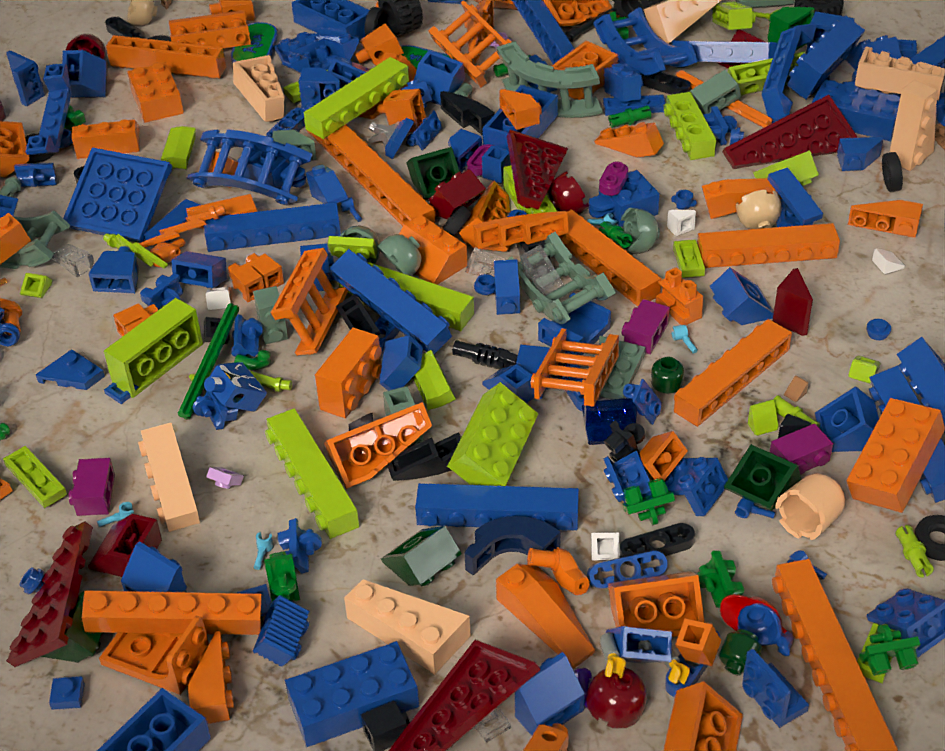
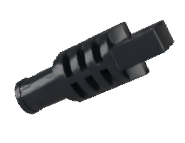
[452,340,518,369]

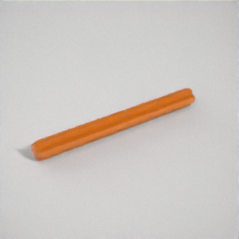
[675,70,773,128]

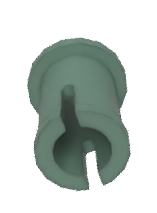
[454,83,472,97]
[0,177,21,197]

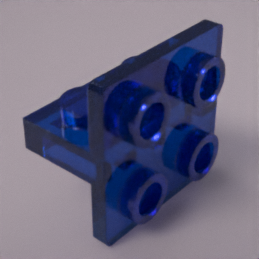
[582,398,637,445]

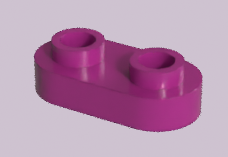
[467,144,494,176]
[599,161,628,196]

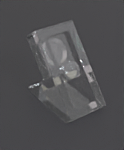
[520,245,564,296]

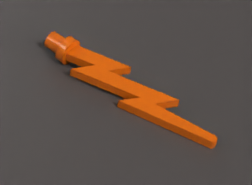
[138,204,226,248]

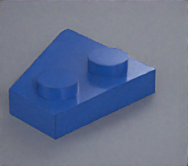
[36,349,105,390]

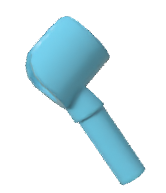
[587,213,618,228]
[671,325,698,354]
[97,502,134,527]
[254,532,273,570]

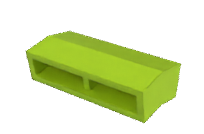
[161,126,196,169]
[412,350,456,411]

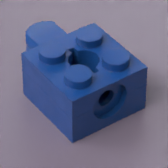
[238,141,307,189]
[589,170,660,227]

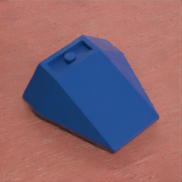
[274,32,359,74]

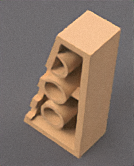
[644,0,721,44]
[855,46,945,101]
[233,55,284,122]
[890,80,937,171]
[138,423,200,532]
[344,579,471,675]

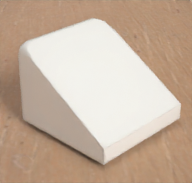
[667,210,696,236]
[872,248,905,274]
[206,286,231,310]
[591,533,620,561]

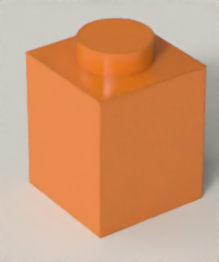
[675,618,721,666]

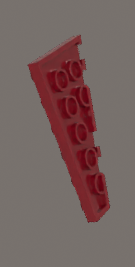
[722,95,858,169]
[507,130,568,210]
[6,521,93,667]
[388,639,541,751]

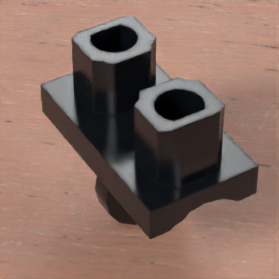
[604,420,646,462]

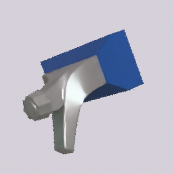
[368,118,414,159]

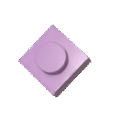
[207,467,244,489]

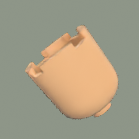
[775,473,845,540]

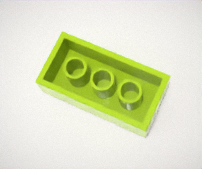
[104,298,203,398]
[447,382,539,486]

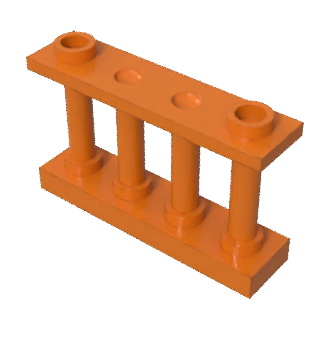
[428,0,511,88]
[169,10,251,48]
[270,248,348,356]
[531,328,619,407]

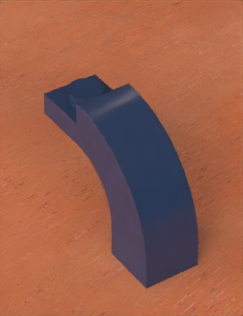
[464,516,561,576]

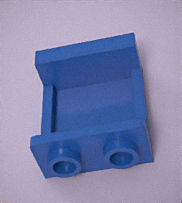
[538,293,611,355]

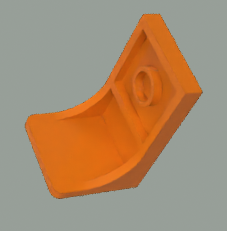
[99,616,209,695]

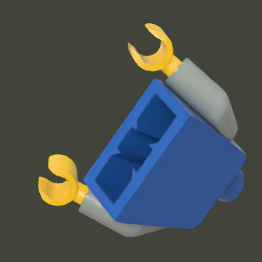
[600,626,690,684]

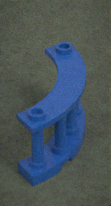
[593,7,698,75]
[187,129,312,205]

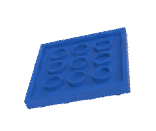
[63,148,172,243]

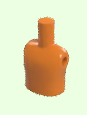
[149,238,185,267]

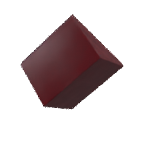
[773,268,813,336]

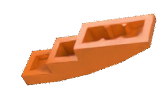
[473,211,569,249]

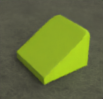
[20,273,52,298]
[848,355,881,384]
[748,400,778,436]

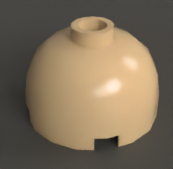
[127,0,158,26]
[736,190,782,229]

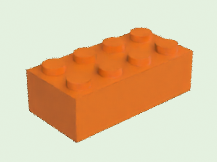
[846,398,945,513]

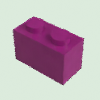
[621,299,670,354]
[770,423,833,475]
[69,458,115,516]

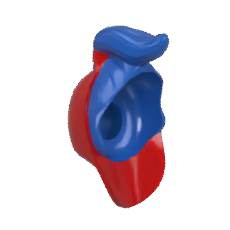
[720,595,794,656]

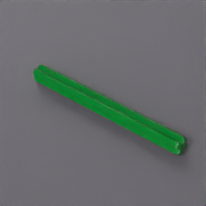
[178,303,240,420]

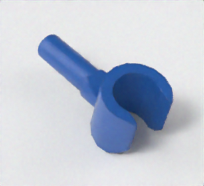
[340,197,362,222]
[735,498,775,518]
[787,550,827,580]

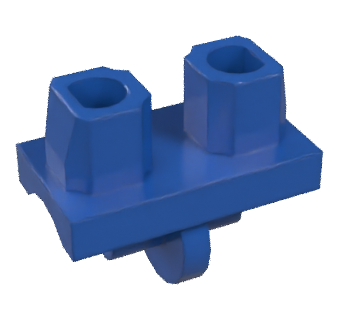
[703,106,737,145]
[14,163,57,187]
[140,273,183,310]
[231,314,263,357]
[193,391,238,430]
[278,518,322,574]

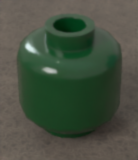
[651,357,684,394]
[719,629,762,676]

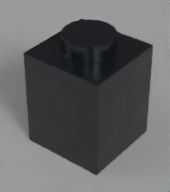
[361,700,410,751]

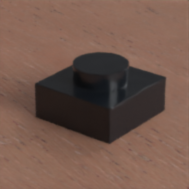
[204,317,230,344]

